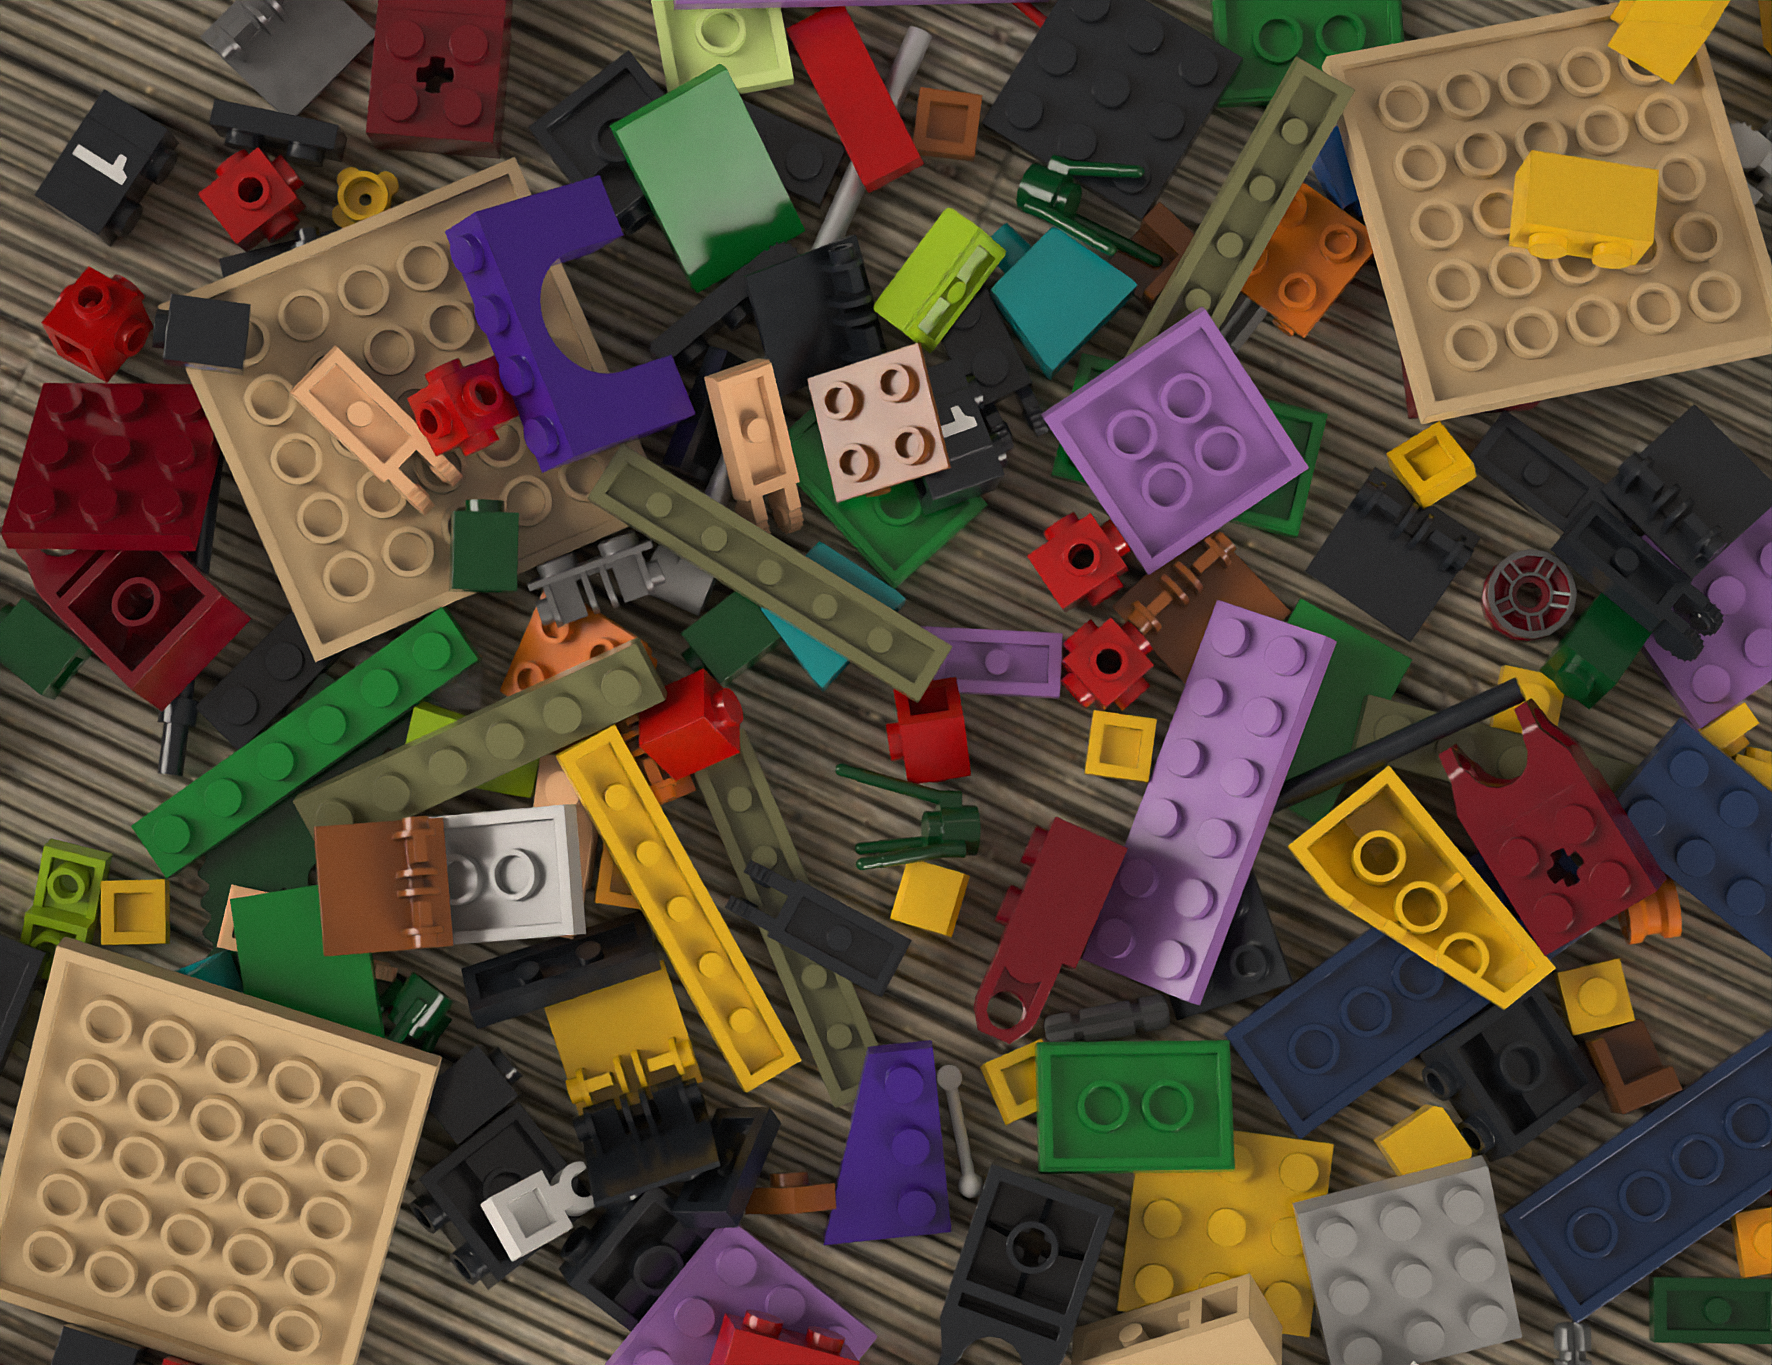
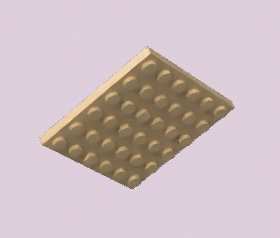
[1322,2,1772,424]
[158,157,647,662]
[0,937,442,1365]

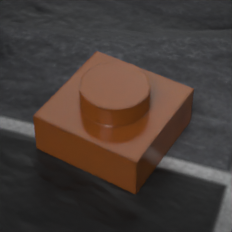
[913,87,983,162]
[745,1171,836,1215]

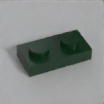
[1649,1275,1772,1344]

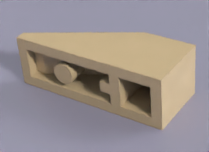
[1071,1273,1282,1365]

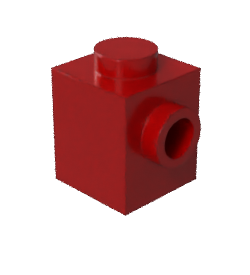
[639,668,743,781]
[885,677,971,784]

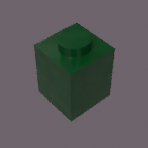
[449,499,519,593]
[681,591,783,688]
[1539,592,1652,710]
[0,597,93,700]

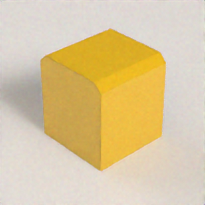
[890,861,970,938]
[1373,1104,1472,1176]

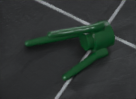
[1016,154,1163,267]
[835,763,981,870]
[379,971,454,1054]

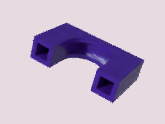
[445,175,695,473]

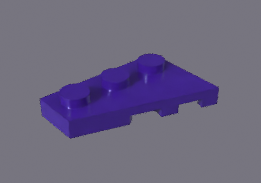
[823,1040,952,1245]

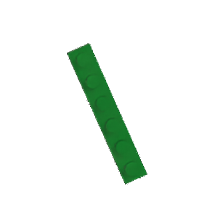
[131,607,483,879]

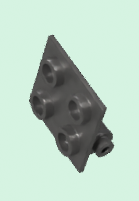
[200,0,375,116]
[528,530,666,628]

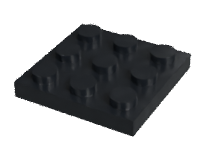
[981,0,1243,222]

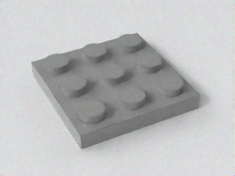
[1292,1155,1522,1365]

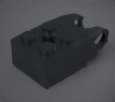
[938,1156,1120,1365]

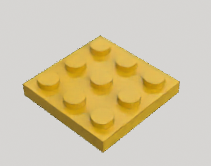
[1116,1130,1334,1337]

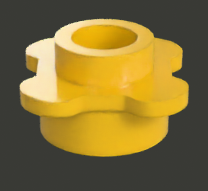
[332,167,399,228]

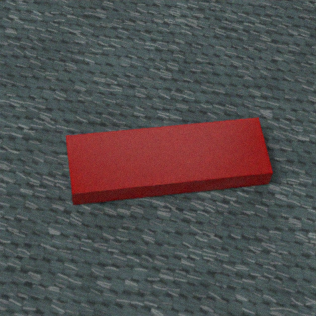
[786,6,925,193]

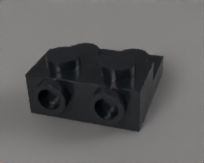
[528,50,664,235]
[1419,984,1605,1162]
[409,1102,591,1290]
[558,1186,715,1331]

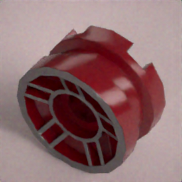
[1480,549,1577,643]

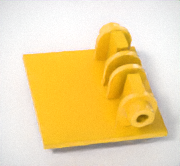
[544,960,704,1116]

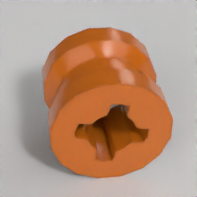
[1617,874,1682,945]

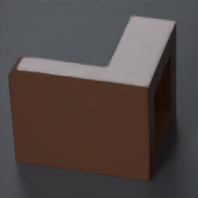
[1108,202,1195,310]
[1581,1019,1683,1115]

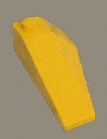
[1288,766,1556,1010]

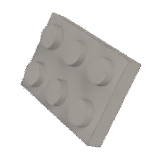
[428,804,586,945]

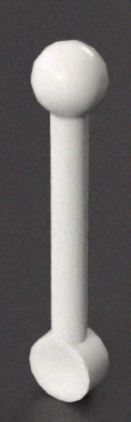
[937,1065,983,1198]

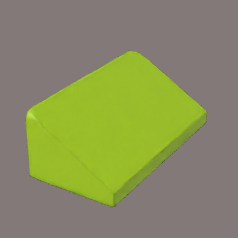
[873,208,1007,353]

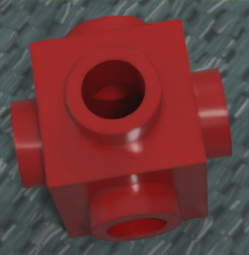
[198,147,307,252]
[41,266,154,383]
[407,355,520,457]
[1027,512,1131,613]
[1060,617,1154,711]

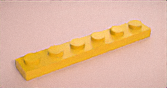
[555,724,802,1093]

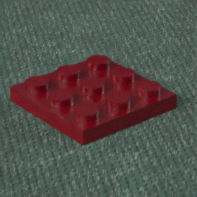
[1,383,221,551]

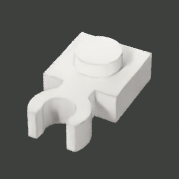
[480,1161,595,1262]

